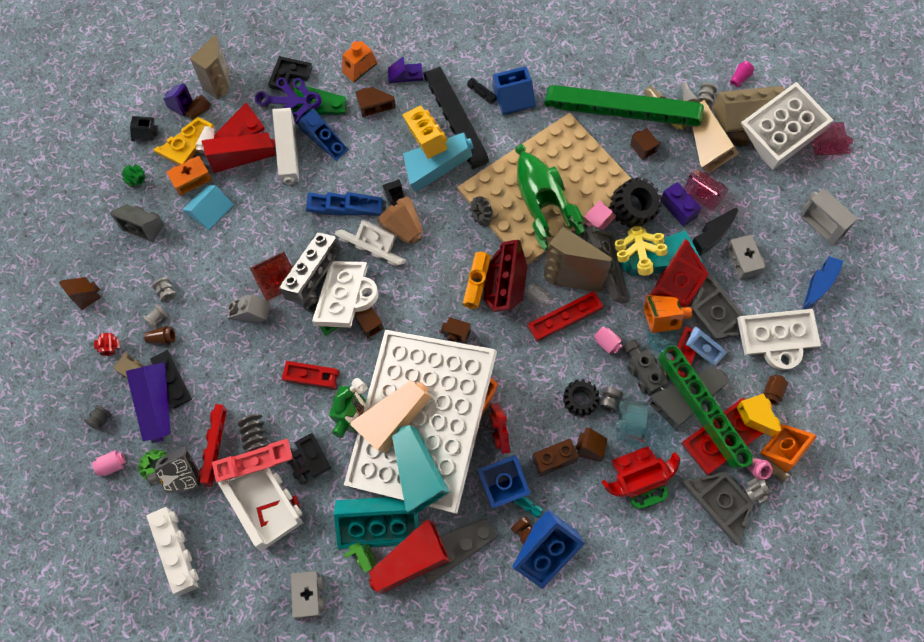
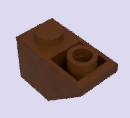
[576,427,608,462]

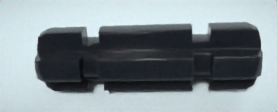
[467,78,497,104]

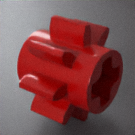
[94,333,120,356]

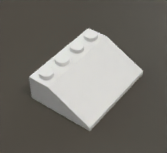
[741,82,833,170]

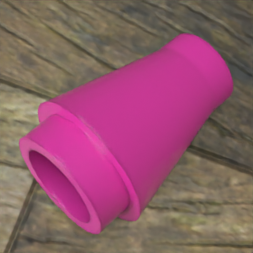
[730,61,754,87]

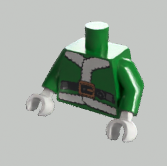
[329,378,368,438]

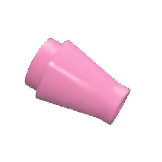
[745,458,772,480]

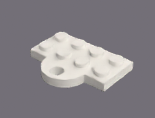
[312,261,378,328]
[737,309,821,370]

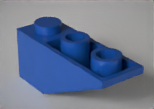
[297,108,349,161]

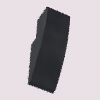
[692,208,738,256]

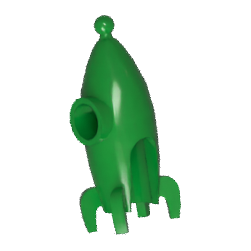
[515,144,585,251]

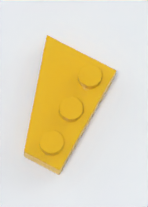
[153,117,214,165]

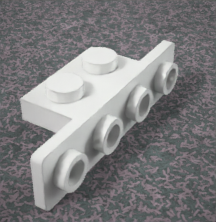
[334,220,406,266]

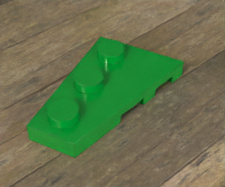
[292,84,346,115]

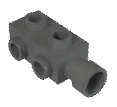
[623,339,668,395]

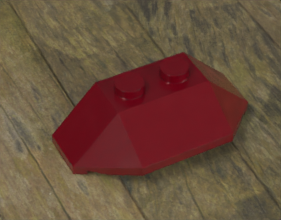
[483,240,527,312]

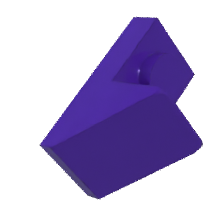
[388,57,423,83]

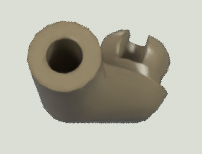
[770,464,789,482]

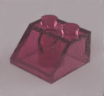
[684,169,729,212]

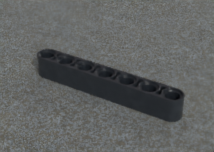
[423,66,489,169]

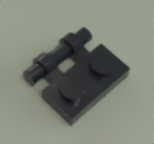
[287,433,331,485]

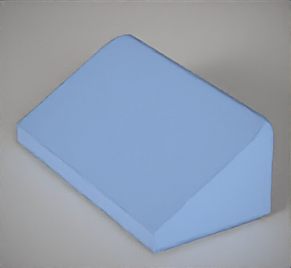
[686,326,727,366]

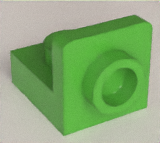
[344,542,377,572]

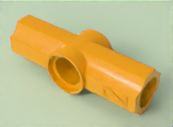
[463,251,491,309]

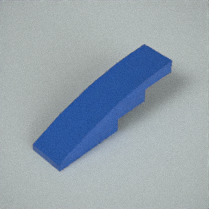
[305,192,383,216]

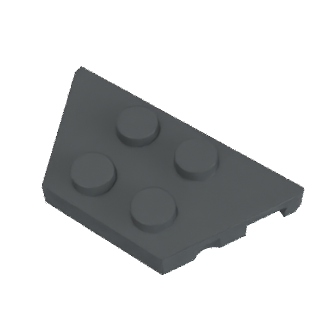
[691,273,744,340]
[681,471,754,545]

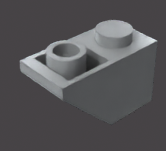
[227,294,271,323]

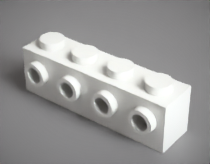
[146,507,199,596]

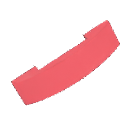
[212,439,293,482]

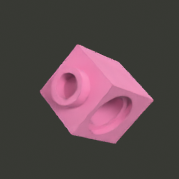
[584,200,616,230]

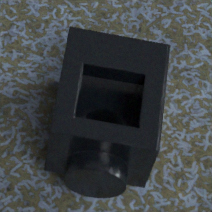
[130,116,158,142]

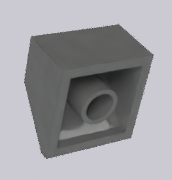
[110,204,164,242]

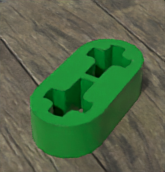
[630,485,668,510]

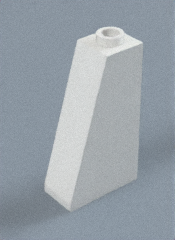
[273,108,299,185]

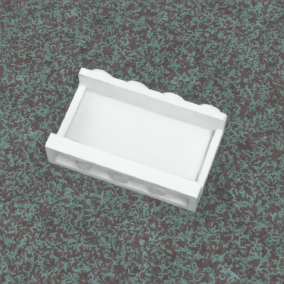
[218,468,303,552]

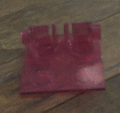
[812,122,853,156]

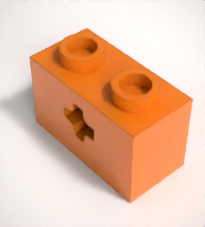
[166,156,212,196]

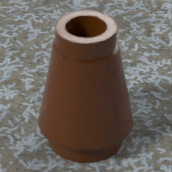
[185,94,211,120]
[144,326,176,345]

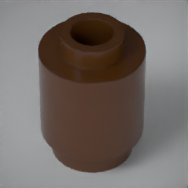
[763,374,788,405]

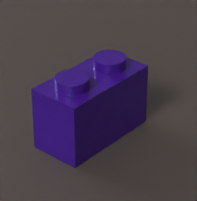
[660,182,701,227]

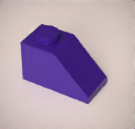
[163,83,193,116]

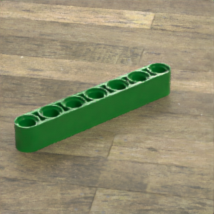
[658,346,753,469]

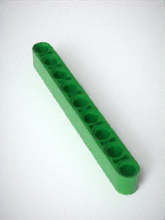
[544,85,704,126]

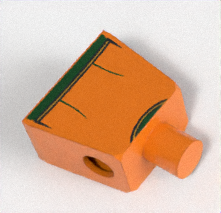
[342,41,378,83]
[643,295,692,333]

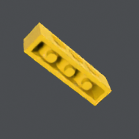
[402,105,447,159]

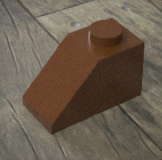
[355,87,396,117]
[59,277,101,310]

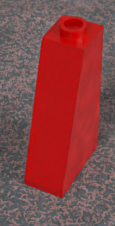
[201,132,276,173]
[368,520,450,594]

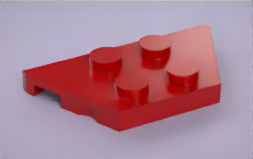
[649,239,709,306]
[489,403,510,454]

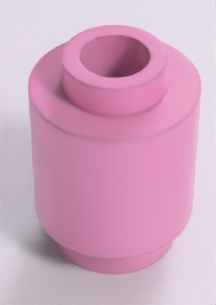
[594,326,623,355]
[93,450,126,477]

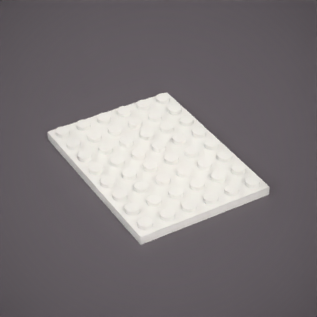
[344,330,497,514]

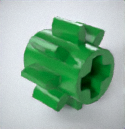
[122,164,145,187]

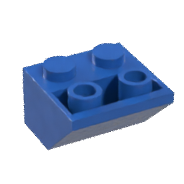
[492,66,536,115]

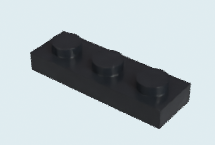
[150,350,192,409]

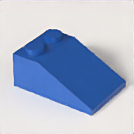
[512,509,585,589]

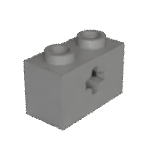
[727,235,766,280]
[291,571,325,619]

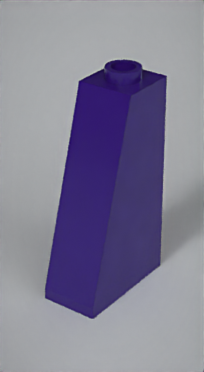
[126,362,171,443]

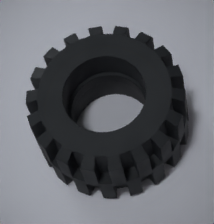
[610,177,662,228]

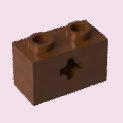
[532,438,579,477]

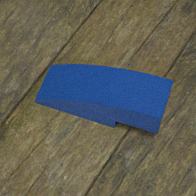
[803,256,843,309]

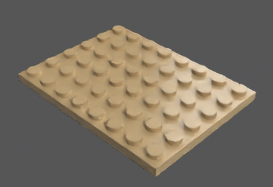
[457,112,631,266]

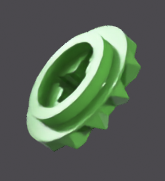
[137,449,167,480]

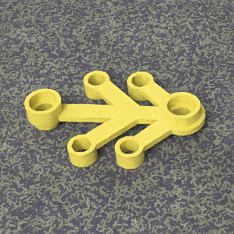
[615,226,667,276]

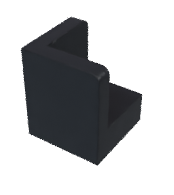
[382,179,405,206]

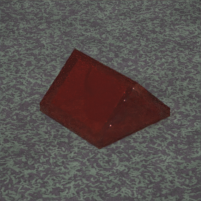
[250,251,292,301]

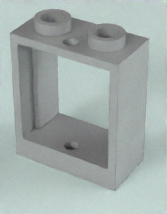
[800,189,858,246]

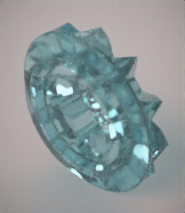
[647,329,678,352]

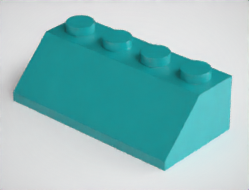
[334,497,420,549]

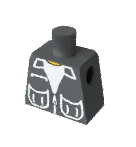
[147,446,200,493]

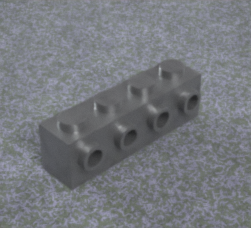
[279,232,342,305]

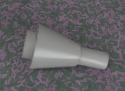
[681,82,700,103]

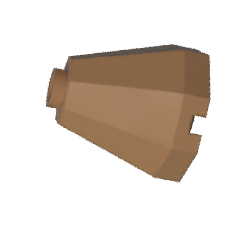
[378,196,423,244]

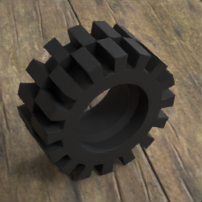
[563,379,600,417]

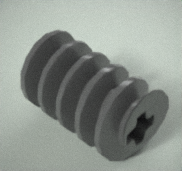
[238,414,268,453]

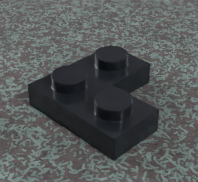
[268,56,313,91]

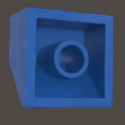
[477,455,531,509]

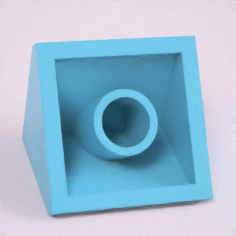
[182,185,234,231]

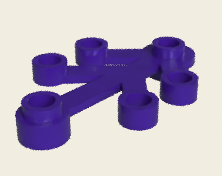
[255,78,322,124]

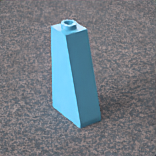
[403,133,473,191]

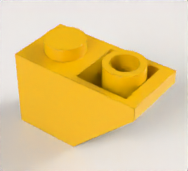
[737,393,781,437]

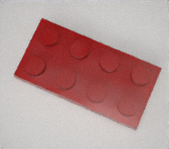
[681,397,764,475]

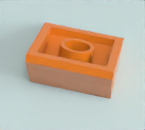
[760,424,817,472]

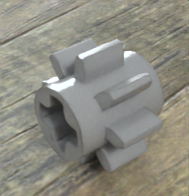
[745,478,772,504]

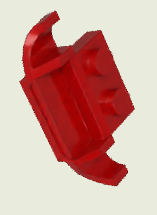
[601,446,680,499]

